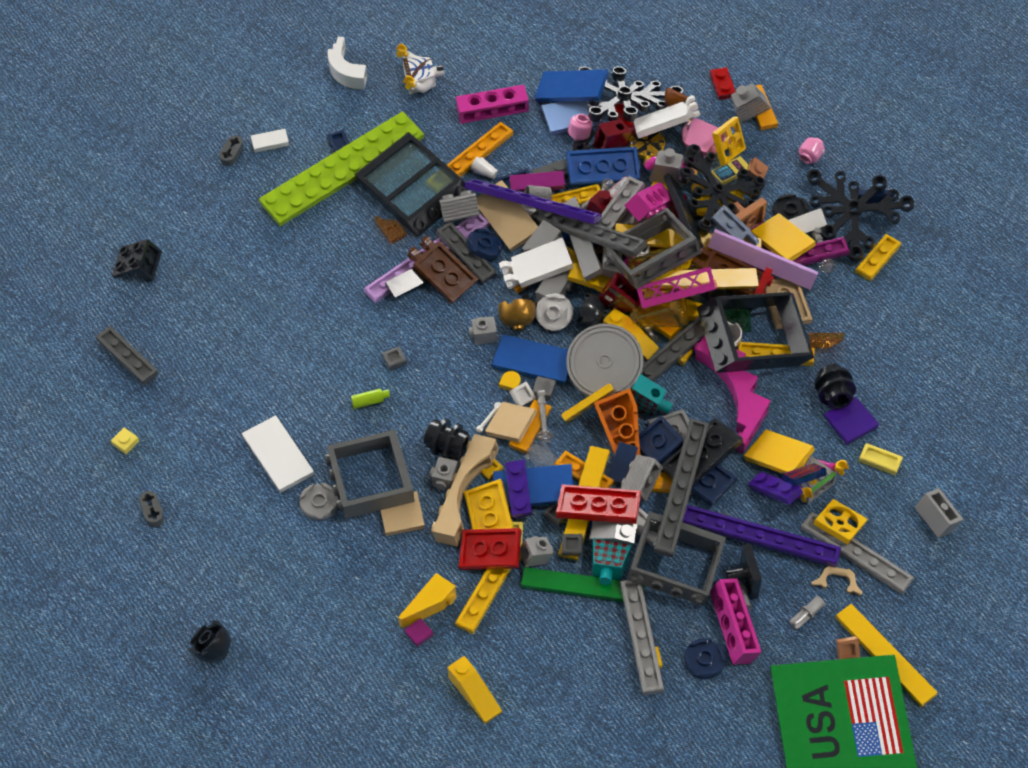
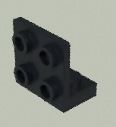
[112,239,162,282]

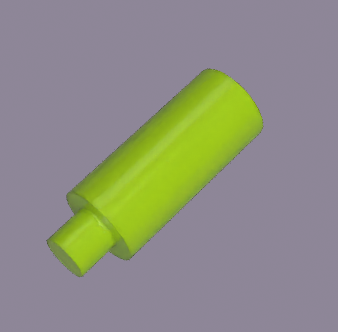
[351,388,390,409]

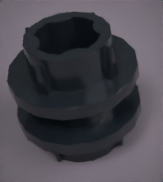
[814,363,856,410]
[424,418,470,460]

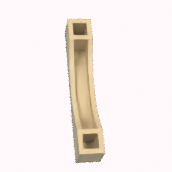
[431,434,499,547]

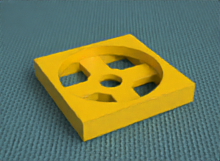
[712,117,746,166]
[814,499,867,545]

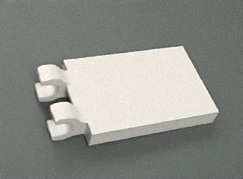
[634,96,700,139]
[499,238,574,289]

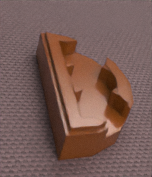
[664,87,695,107]

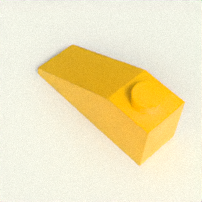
[603,308,659,361]
[398,573,457,629]
[447,656,502,724]

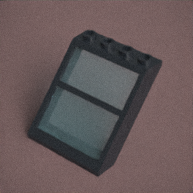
[354,132,469,237]

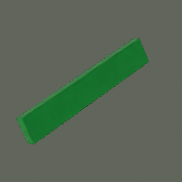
[521,567,645,602]

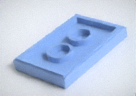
[541,101,602,135]

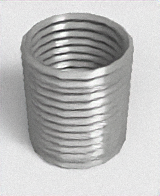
[524,185,552,200]

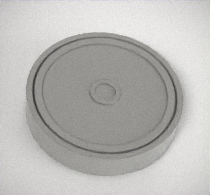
[566,324,644,397]

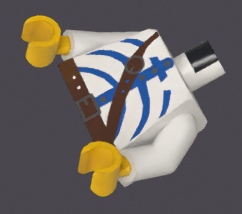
[396,44,444,94]

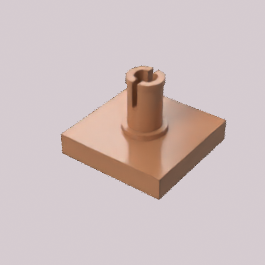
[734,197,767,229]

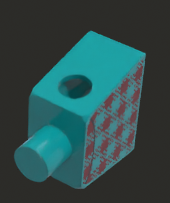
[631,374,673,417]
[592,538,631,585]

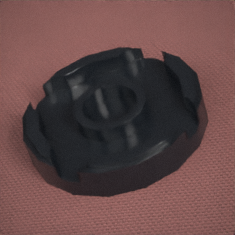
[772,194,809,220]

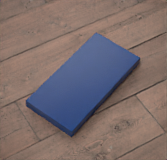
[534,69,609,102]
[566,147,641,187]
[492,334,569,385]
[493,464,573,509]

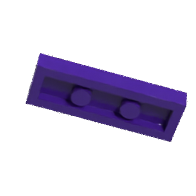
[505,459,532,519]
[748,472,803,505]

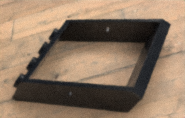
[697,292,814,373]

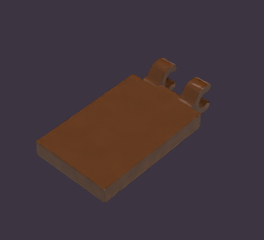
[407,235,478,304]
[688,247,764,295]

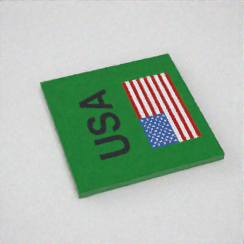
[770,654,917,768]

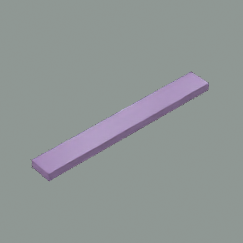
[364,214,489,304]

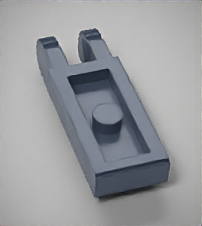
[711,205,759,246]

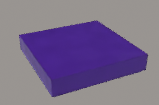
[824,397,879,445]

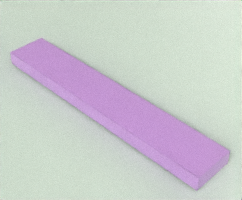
[707,229,818,290]

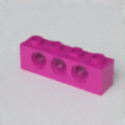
[456,85,529,124]
[624,182,672,222]
[710,579,761,665]

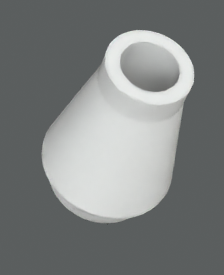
[470,157,498,179]

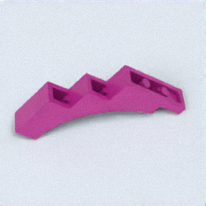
[694,335,771,454]

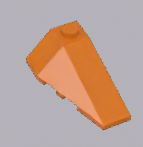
[594,388,640,455]

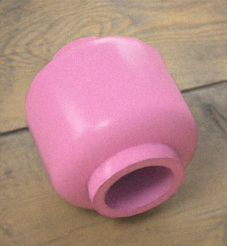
[568,114,593,141]
[798,137,825,164]

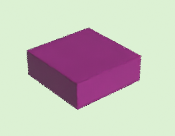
[404,618,433,647]

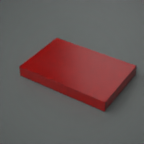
[459,528,522,570]

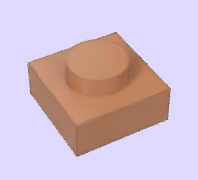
[747,157,769,179]
[836,636,860,659]

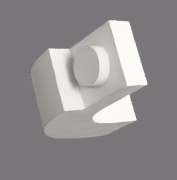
[328,37,367,90]

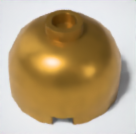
[498,299,536,331]

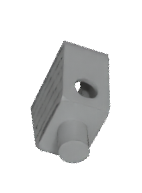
[731,84,771,124]

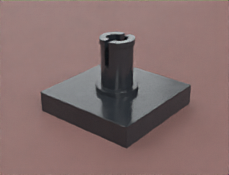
[725,544,762,600]

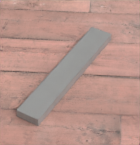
[563,197,603,281]
[800,512,914,594]
[620,580,664,695]

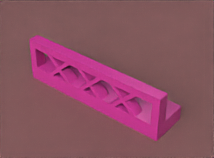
[637,267,718,309]

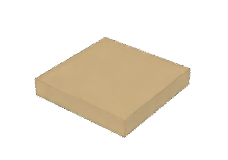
[485,402,537,443]
[380,491,425,536]

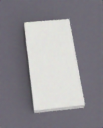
[242,415,314,493]

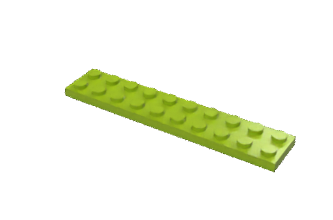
[259,111,424,226]

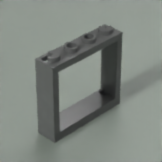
[604,208,702,289]
[325,430,415,519]
[627,511,726,606]

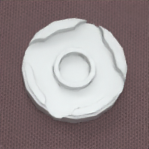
[536,293,573,331]

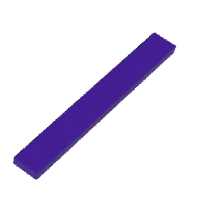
[465,179,602,224]
[683,505,841,567]

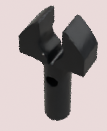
[572,130,595,151]

